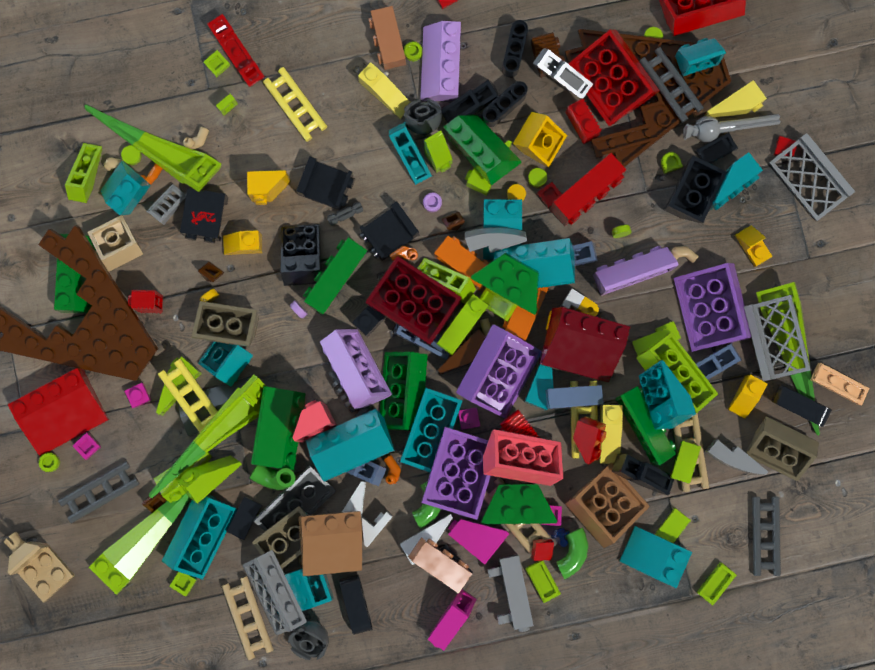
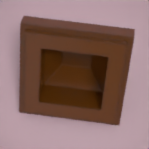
[442,212,465,231]
[198,262,224,282]
[142,493,167,513]

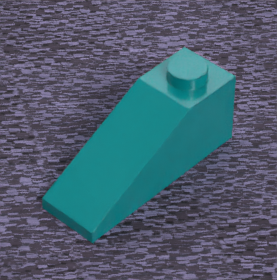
[388,122,432,185]
[524,363,554,411]

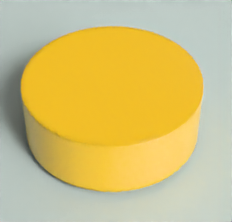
[507,184,526,202]
[200,289,219,303]

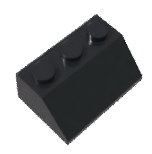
[664,155,727,224]

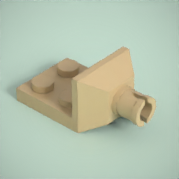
[4,532,75,603]

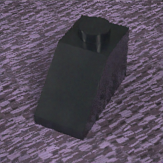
[352,306,386,338]

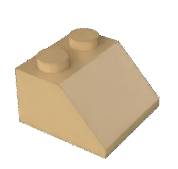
[87,215,143,272]

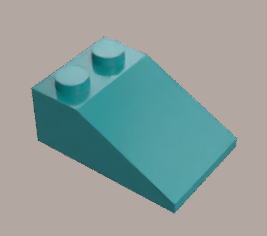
[483,199,522,260]
[619,526,692,588]

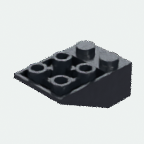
[281,224,322,286]

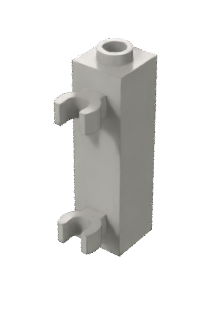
[487,554,534,632]

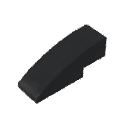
[441,80,500,123]
[612,454,674,495]

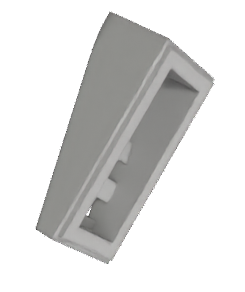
[147,184,186,225]

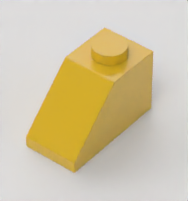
[223,230,262,255]
[728,375,768,419]

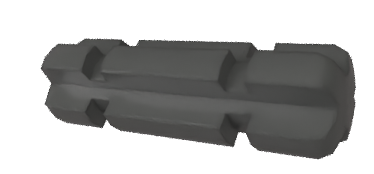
[327,202,363,226]

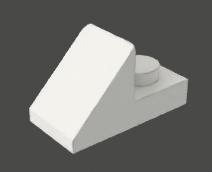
[362,512,393,547]

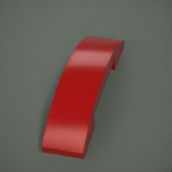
[207,14,265,87]

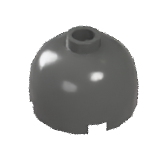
[404,99,442,135]
[288,620,329,660]

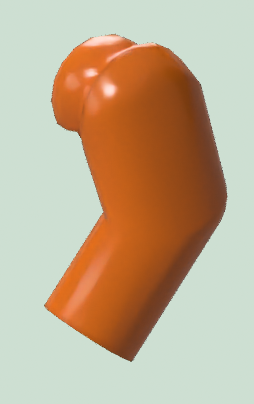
[141,163,163,184]
[389,246,418,261]
[384,455,401,485]

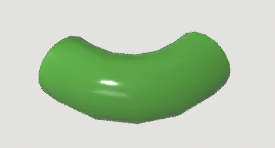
[249,465,295,490]
[412,481,441,529]
[556,527,589,580]

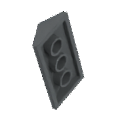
[178,376,251,436]
[253,465,336,532]

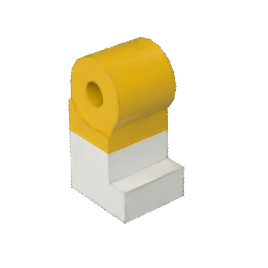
[560,289,599,317]

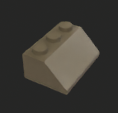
[191,301,259,347]
[746,416,819,481]
[252,506,308,569]

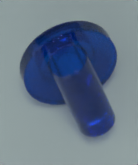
[551,528,570,547]

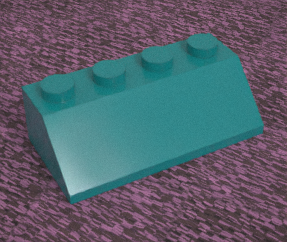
[494,238,575,288]
[400,388,462,473]
[306,409,394,482]
[162,495,238,580]

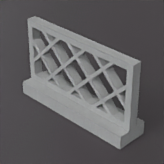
[769,133,855,222]
[744,295,811,381]
[243,550,307,635]

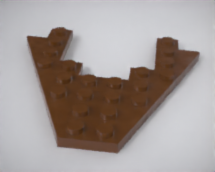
[565,29,731,167]
[0,225,158,381]

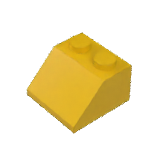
[513,112,568,167]
[247,170,290,205]

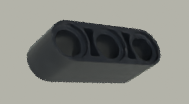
[502,20,528,78]
[482,81,528,127]
[771,384,832,427]
[339,574,373,635]

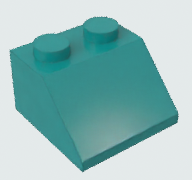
[675,38,726,77]
[100,161,151,216]
[198,341,253,387]

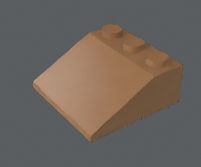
[565,463,650,548]
[298,511,362,576]

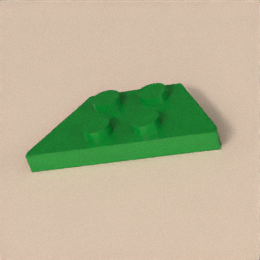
[471,253,539,315]
[481,484,557,524]

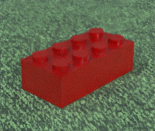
[550,153,626,227]

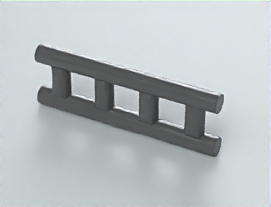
[639,47,704,123]
[58,461,140,524]
[752,497,781,576]

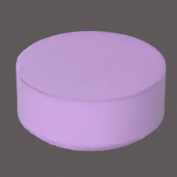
[423,193,442,212]
[290,300,308,318]

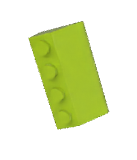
[636,332,718,413]

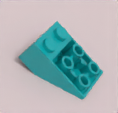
[709,152,763,211]
[639,360,696,430]
[277,568,334,614]

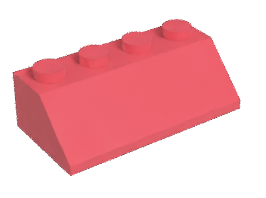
[293,400,337,443]
[483,430,563,486]

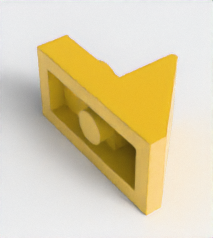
[735,225,773,267]

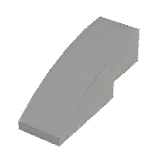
[533,48,593,99]
[465,227,527,253]
[704,440,768,475]

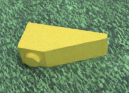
[358,62,411,119]
[703,80,767,118]
[600,405,623,464]

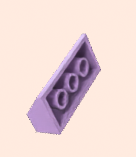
[421,21,461,102]
[593,246,679,296]
[320,329,392,409]

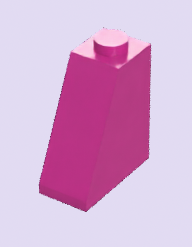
[448,518,509,564]
[428,589,477,651]

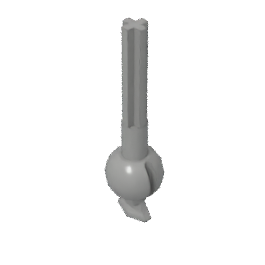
[683,114,780,142]

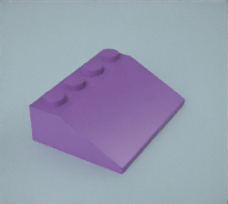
[674,263,752,352]
[456,324,542,419]
[421,427,490,520]

